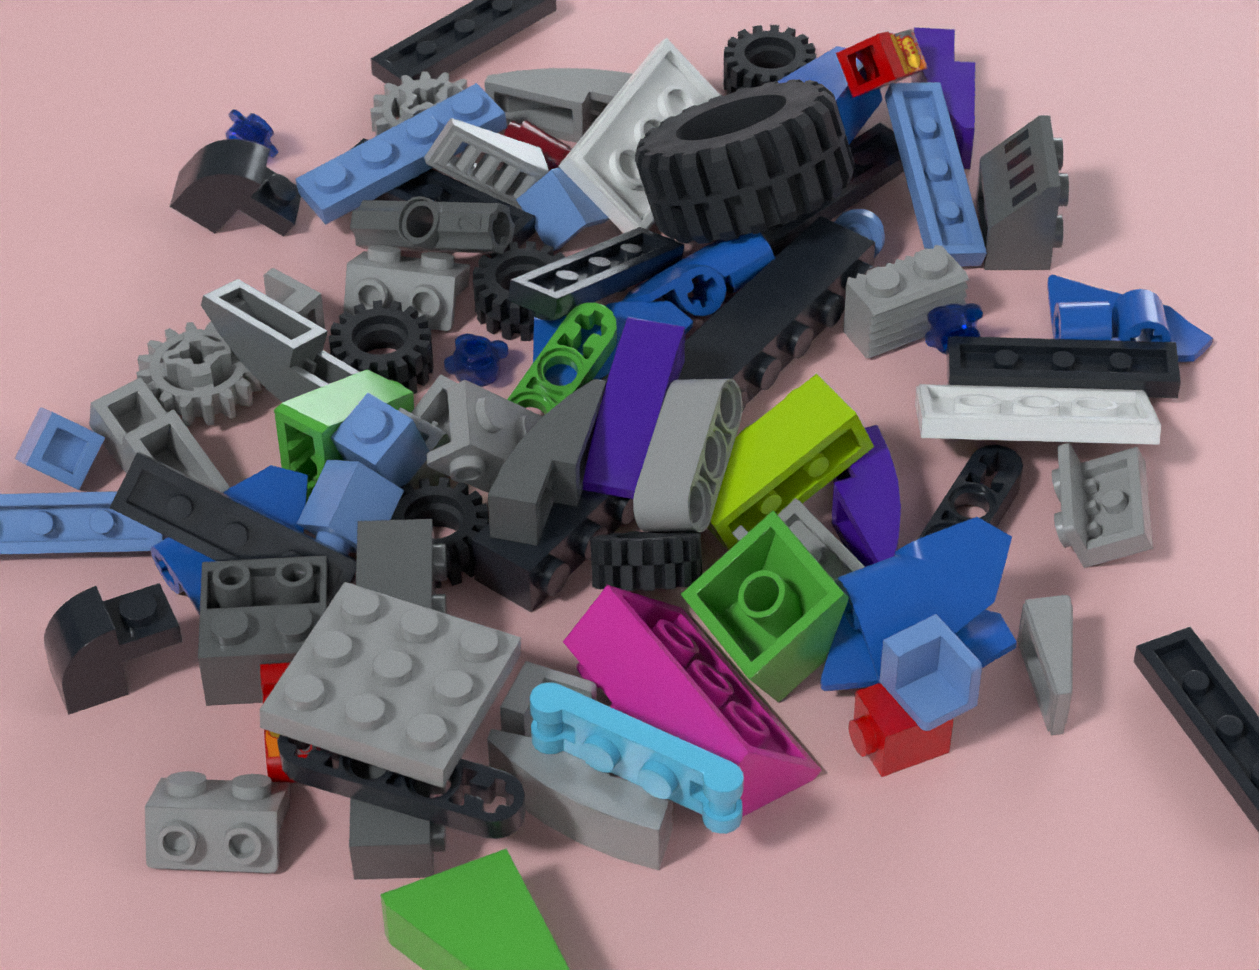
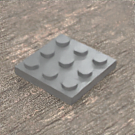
[259,582,521,788]

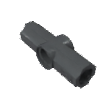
[350,196,515,255]

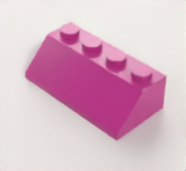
[563,585,822,817]

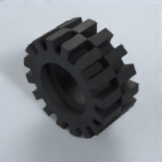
[723,24,816,95]
[473,241,569,341]
[329,300,434,395]
[390,477,489,588]
[590,531,702,591]

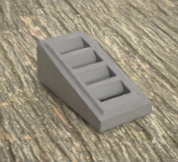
[424,118,549,210]
[1017,595,1073,735]

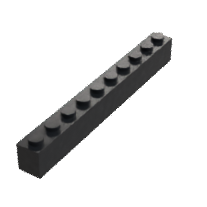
[472,216,876,612]

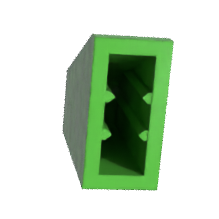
[274,369,414,503]
[380,849,570,970]

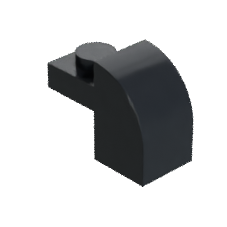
[170,139,301,237]
[44,583,182,715]

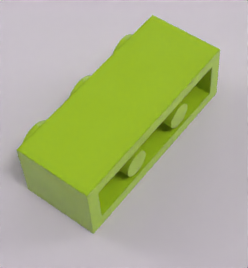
[707,373,874,551]

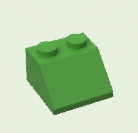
[681,511,849,703]

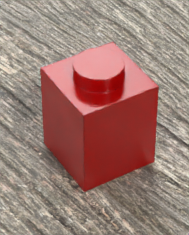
[848,683,954,777]

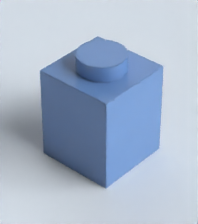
[330,393,430,487]
[297,460,404,555]

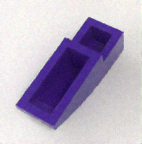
[911,27,975,169]
[583,317,685,499]
[831,425,901,567]

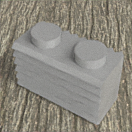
[843,245,969,359]

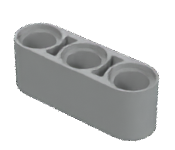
[633,379,742,532]

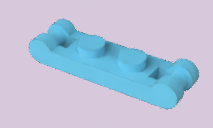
[530,682,744,834]

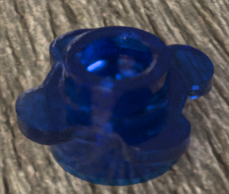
[225,109,279,158]
[925,303,983,354]
[444,334,509,387]

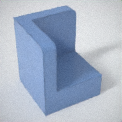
[516,167,609,251]
[15,407,105,490]
[880,614,982,731]

